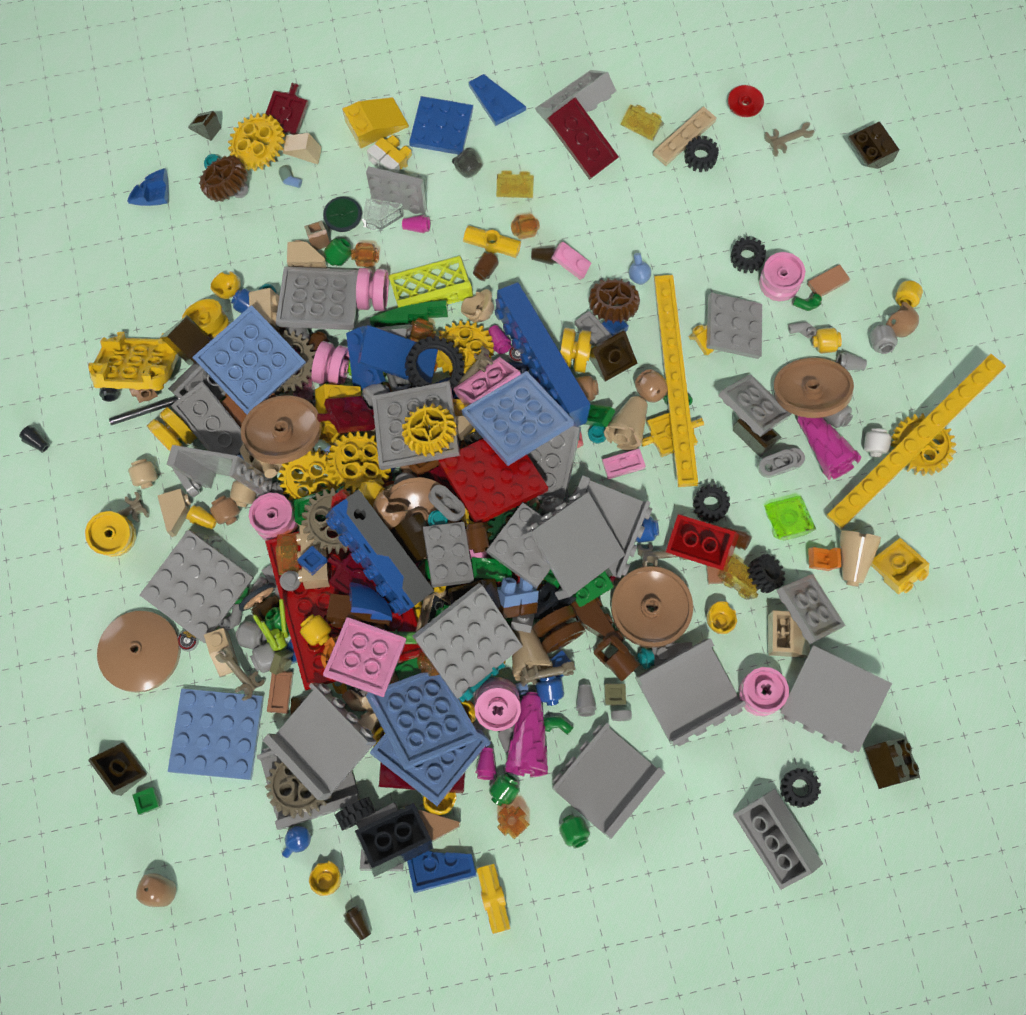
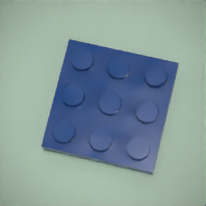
[409,96,474,155]

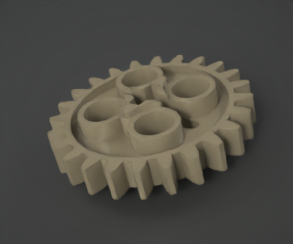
[277,330,316,393]
[302,488,356,554]
[265,762,331,819]

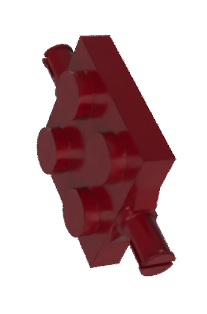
[265,83,309,135]
[317,396,375,433]
[327,552,386,599]

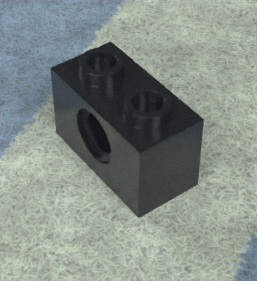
[534,582,577,620]

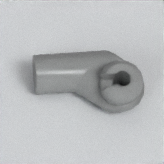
[788,322,817,338]
[219,604,242,631]
[498,724,515,753]

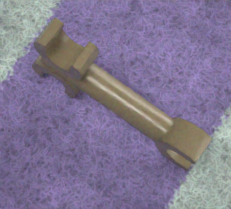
[764,122,815,157]
[456,346,493,387]
[116,492,149,522]
[638,544,688,567]
[215,646,265,701]
[520,662,575,687]

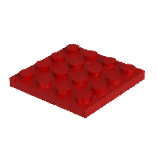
[438,439,548,523]

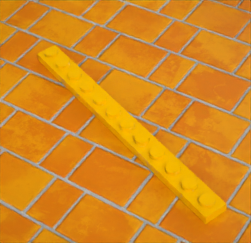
[654,275,698,487]
[826,354,1006,530]

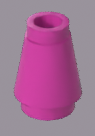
[402,215,430,234]
[488,325,511,354]
[475,748,496,780]

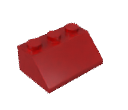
[666,514,739,571]

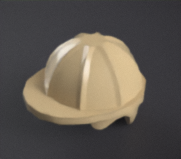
[461,289,494,322]

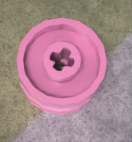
[759,252,806,301]
[356,268,389,311]
[312,341,350,385]
[249,493,298,541]
[739,667,789,716]
[474,677,521,731]

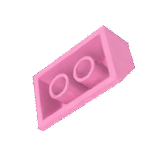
[453,357,521,407]

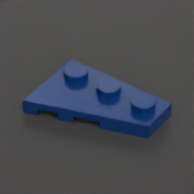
[468,74,526,126]
[407,851,477,893]

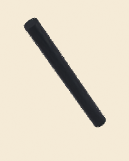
[109,396,179,426]

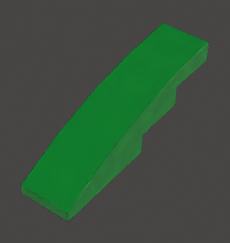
[370,300,448,328]
[425,557,512,582]

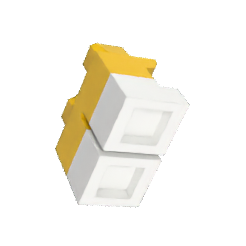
[367,135,412,173]

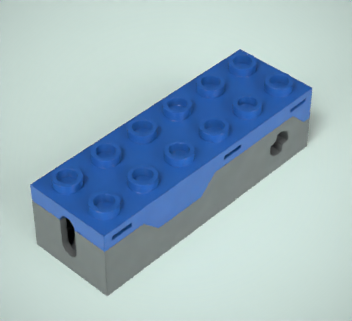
[325,489,434,616]

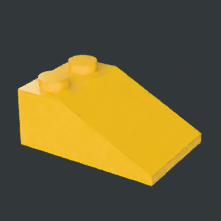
[342,97,409,149]

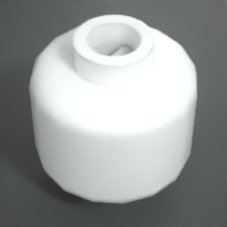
[864,429,891,458]

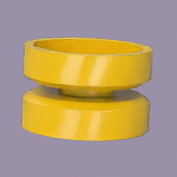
[182,299,231,339]
[560,327,592,373]
[146,407,197,451]
[85,511,136,557]

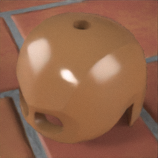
[886,302,919,338]
[635,369,668,403]
[373,490,408,528]
[136,873,176,907]

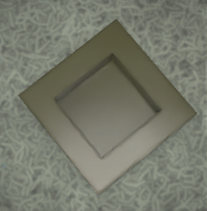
[269,649,294,675]
[604,684,626,706]

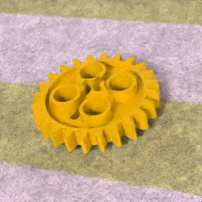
[228,113,285,171]
[436,321,494,376]
[890,413,956,476]
[326,431,391,495]
[278,448,343,500]

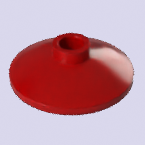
[728,85,764,117]

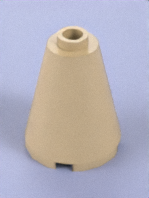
[604,396,648,451]
[840,530,881,587]
[512,627,553,681]

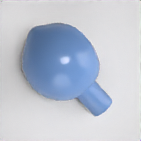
[629,253,651,285]

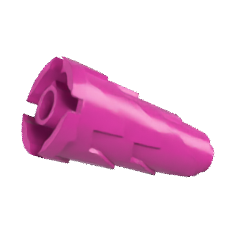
[797,416,861,480]
[505,692,548,777]

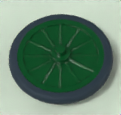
[323,196,362,232]

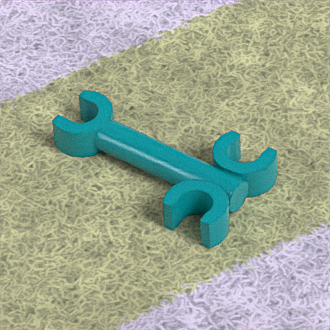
[459,663,505,702]

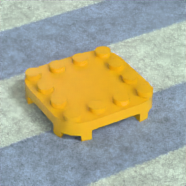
[88,332,179,391]

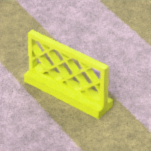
[388,256,473,308]

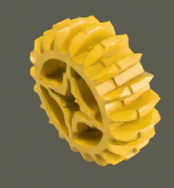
[402,403,457,457]

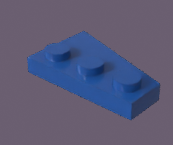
[346,326,386,391]

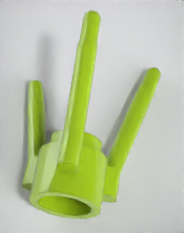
[253,599,289,651]

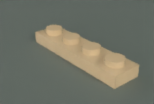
[653,106,717,166]

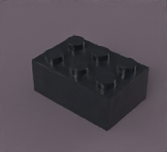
[355,803,433,877]

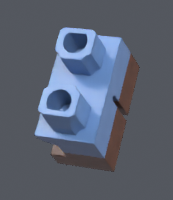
[497,577,538,619]

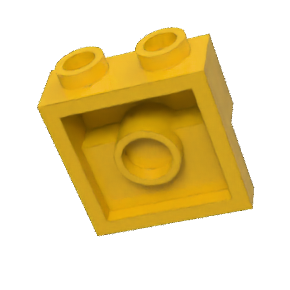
[871,538,929,595]

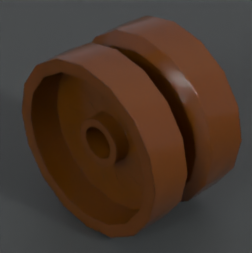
[533,605,586,653]

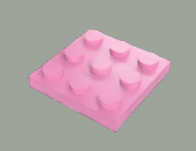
[323,617,406,697]

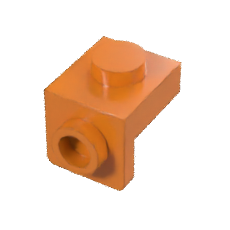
[808,547,841,571]

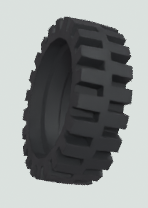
[405,336,464,389]

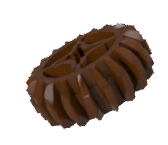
[199,155,248,202]
[588,278,640,324]

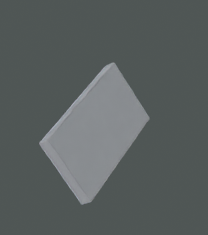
[171,381,243,456]

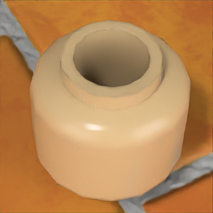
[128,459,157,489]
[230,481,256,508]

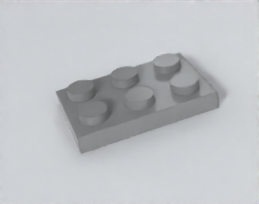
[423,522,474,588]

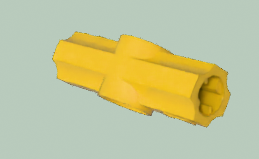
[463,225,521,258]
[476,864,511,934]

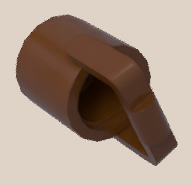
[594,634,640,682]

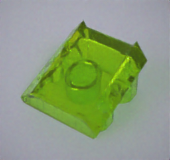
[764,496,816,541]

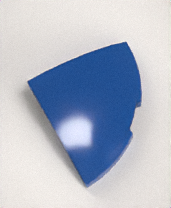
[127,168,169,206]
[350,582,392,621]

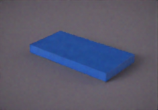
[358,325,438,383]

